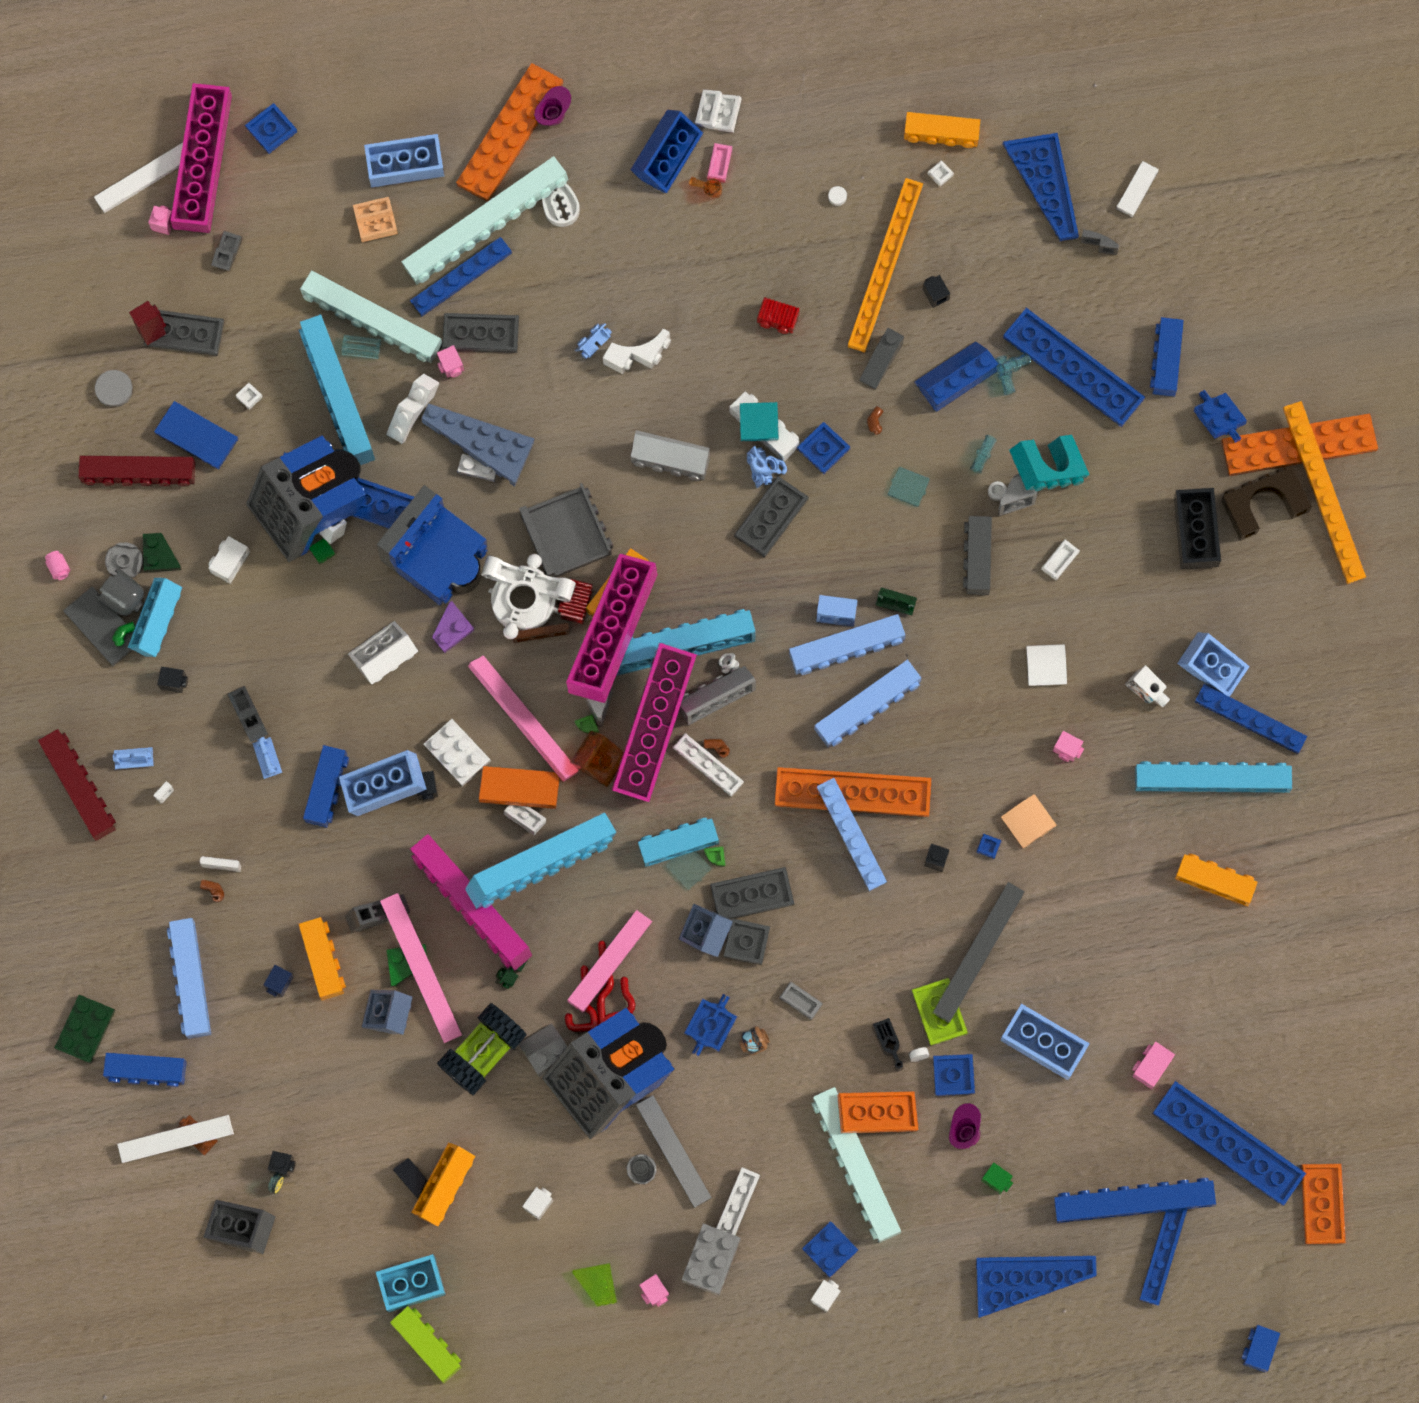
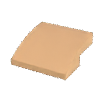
[353,197,398,242]
[1001,794,1057,848]

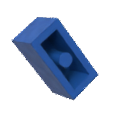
[1241,1325,1280,1373]

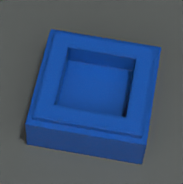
[976,834,1001,859]

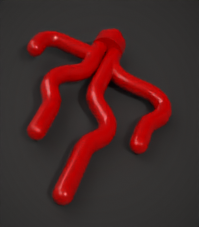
[565,941,635,1032]

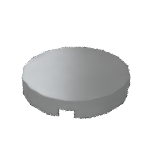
[95,370,133,407]
[105,542,143,578]

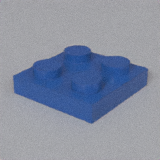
[245,103,297,154]
[797,422,851,474]
[933,1054,975,1096]
[802,1221,858,1278]

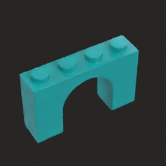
[1009,435,1090,491]

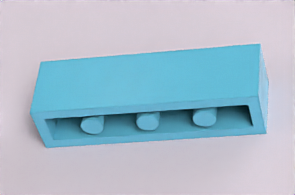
[128,578,182,657]
[638,818,719,867]

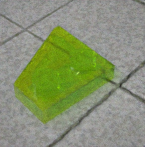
[572,1263,617,1307]

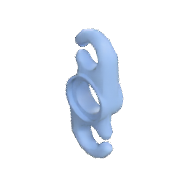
[751,456,787,475]

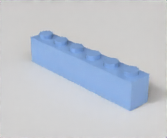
[789,614,905,675]
[814,659,921,747]
[817,778,887,891]
[167,918,211,1039]

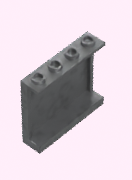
[519,483,613,578]

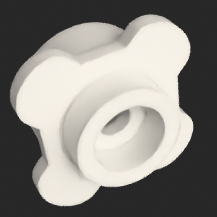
[718,653,739,674]

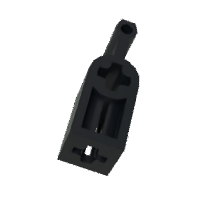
[872,1018,903,1072]

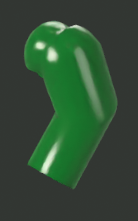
[112,622,135,646]

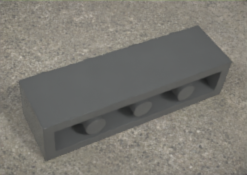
[963,516,992,595]

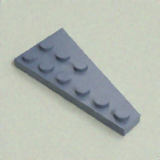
[422,403,534,487]

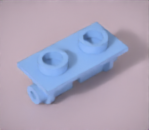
[575,323,612,359]
[747,446,773,488]
[252,737,282,779]
[113,747,154,769]

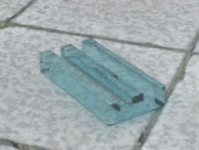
[341,335,381,359]

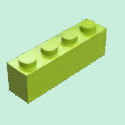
[390,1306,462,1383]

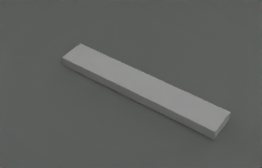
[636,1095,712,1208]

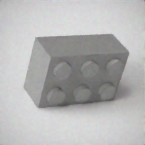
[682,1223,741,1296]

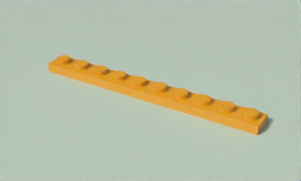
[848,178,923,352]
[1283,401,1366,584]

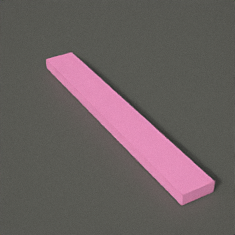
[468,655,579,782]
[380,893,462,1043]

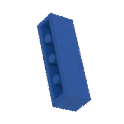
[1150,317,1184,397]
[303,745,349,828]
[103,1053,187,1087]

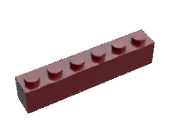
[78,455,195,487]
[38,729,116,841]

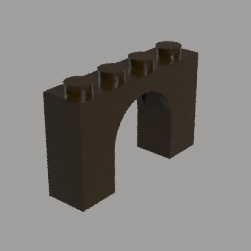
[1221,467,1312,541]

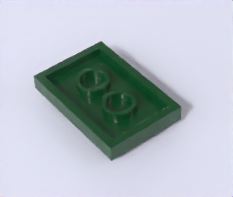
[54,995,115,1064]

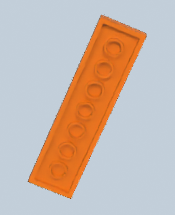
[456,63,564,202]
[1221,413,1378,476]
[775,767,932,817]

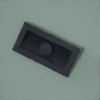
[393,1158,428,1199]

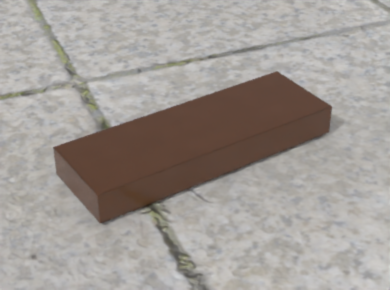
[513,623,570,643]

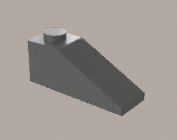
[859,328,904,390]
[345,894,410,933]

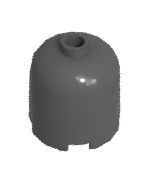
[95,567,144,616]

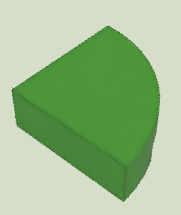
[574,714,599,734]
[704,846,725,867]

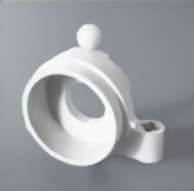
[481,554,576,639]

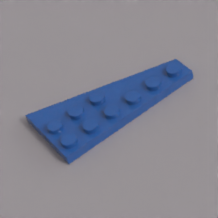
[1002,133,1079,241]
[976,1256,1097,1318]

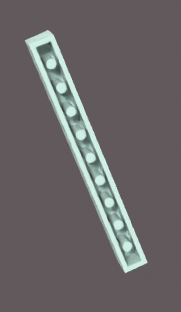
[401,156,569,285]

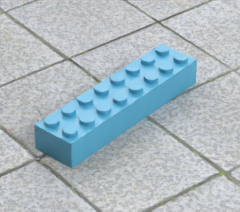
[298,315,375,468]
[616,609,756,676]
[465,813,616,909]

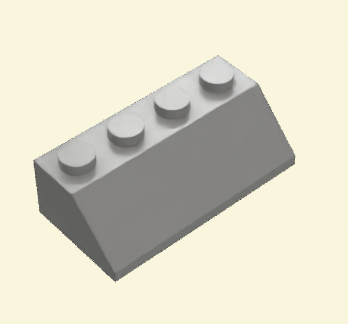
[631,430,710,481]
[679,666,756,726]

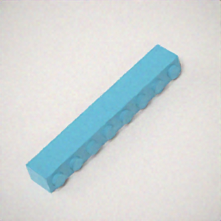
[1135,761,1292,793]

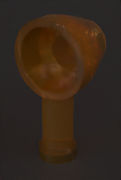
[689,177,722,198]

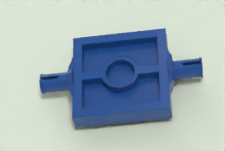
[1194,390,1247,443]
[684,994,737,1056]

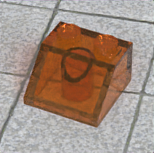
[570,731,623,787]

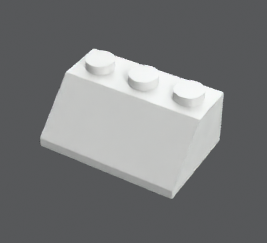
[348,621,418,685]

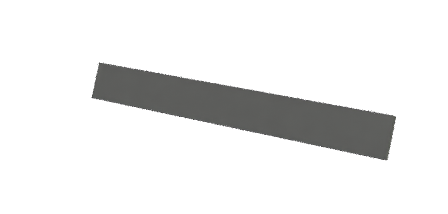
[932,882,1025,1023]

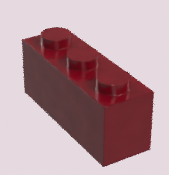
[129,301,166,346]

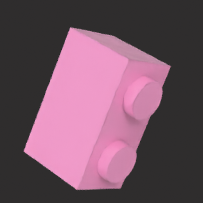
[1132,1042,1175,1090]

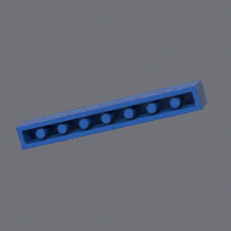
[1054,1178,1216,1223]

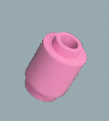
[45,551,70,580]

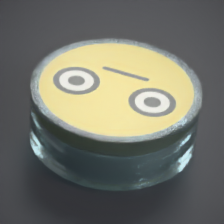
[268,1173,284,1194]

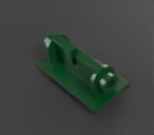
[875,587,917,616]
[495,960,528,990]

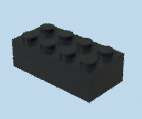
[1174,488,1221,569]

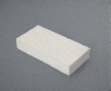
[1041,540,1080,581]
[200,856,241,872]

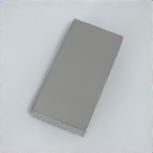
[779,981,823,1020]

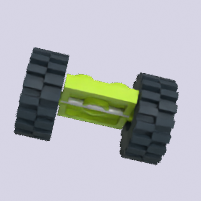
[437,1003,527,1096]

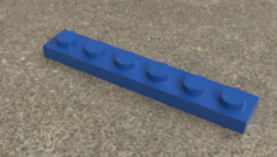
[410,237,512,317]
[1195,684,1307,754]
[1139,1209,1187,1306]

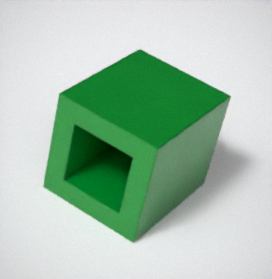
[981,1162,1013,1194]

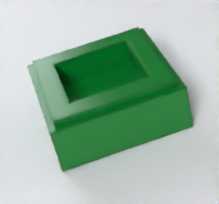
[309,538,336,564]

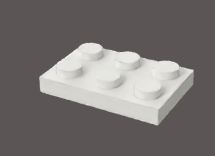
[424,719,491,787]

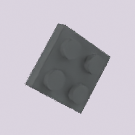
[724,918,770,965]

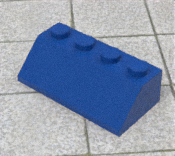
[630,110,703,193]
[914,341,999,412]

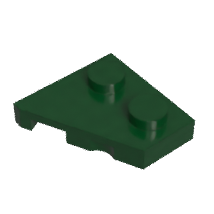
[143,533,181,572]

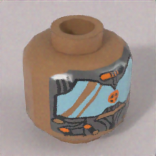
[739,1026,770,1056]

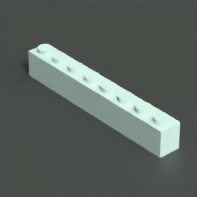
[300,270,442,363]
[811,1087,901,1243]

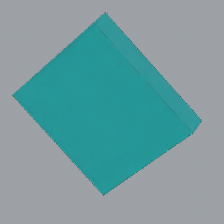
[740,402,779,441]

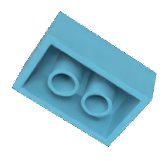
[376,1254,446,1313]

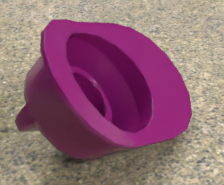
[534,86,572,126]
[949,1103,981,1149]

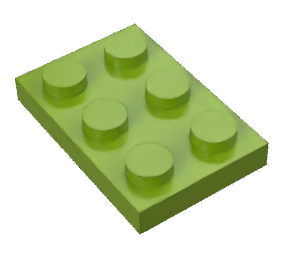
[912,978,968,1046]

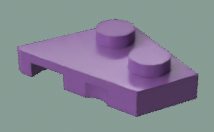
[432,601,474,653]

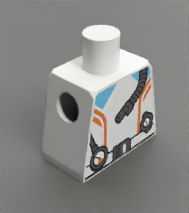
[1125,665,1170,708]

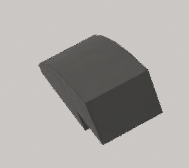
[228,686,268,742]

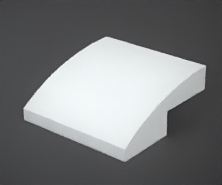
[695,90,742,133]
[1026,644,1067,686]

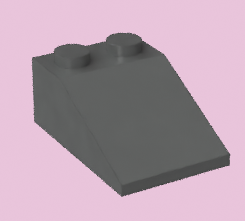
[204,1200,276,1254]

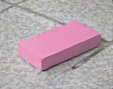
[707,143,732,183]

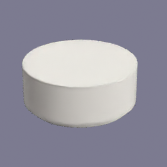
[828,186,847,206]
[988,481,1007,501]
[909,1047,929,1062]

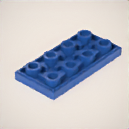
[154,401,238,470]

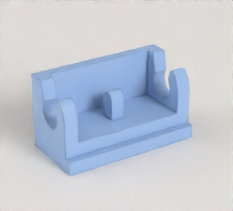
[816,595,857,627]

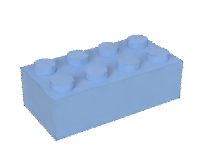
[364,134,444,188]
[339,750,427,816]
[1000,1004,1090,1080]

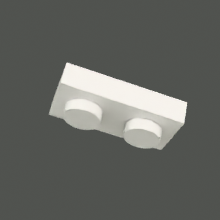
[457,454,496,482]
[504,805,546,835]

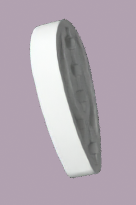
[542,183,580,227]

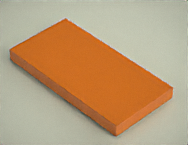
[479,766,560,809]
[837,1091,918,1133]
[1301,1164,1346,1244]

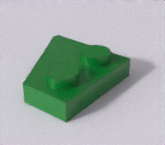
[387,944,427,987]

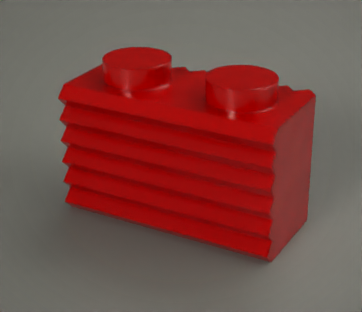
[757,297,800,334]
[558,579,593,624]

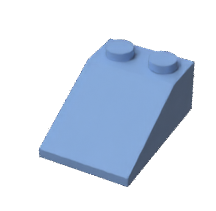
[1177,632,1250,697]

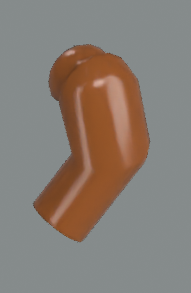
[867,406,884,435]
[704,739,730,758]
[200,879,224,902]

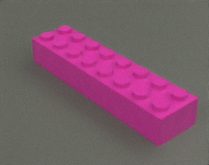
[170,83,232,233]
[566,554,658,703]
[612,642,697,802]
[410,834,532,971]

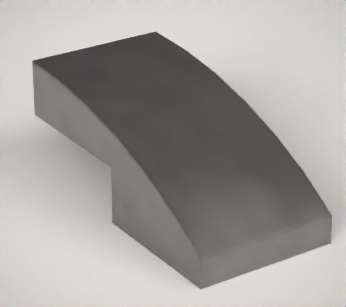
[1081,229,1119,255]
[211,231,243,271]

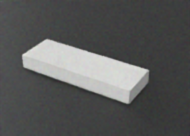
[1116,161,1159,217]

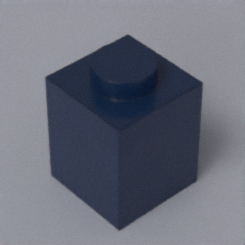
[264,965,294,997]

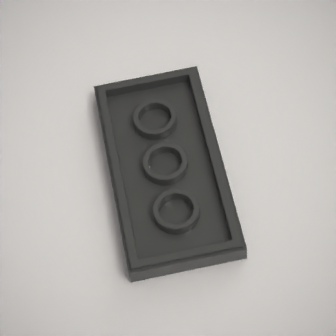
[144,310,224,356]
[442,313,519,353]
[734,476,809,558]
[63,586,133,667]
[710,867,794,920]

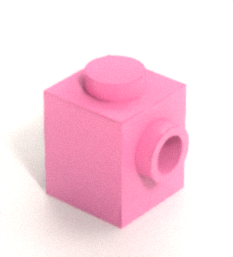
[148,206,172,235]
[437,345,464,378]
[1053,731,1084,762]
[639,1274,669,1307]

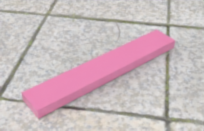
[567,910,652,1013]

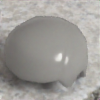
[626,1154,657,1185]

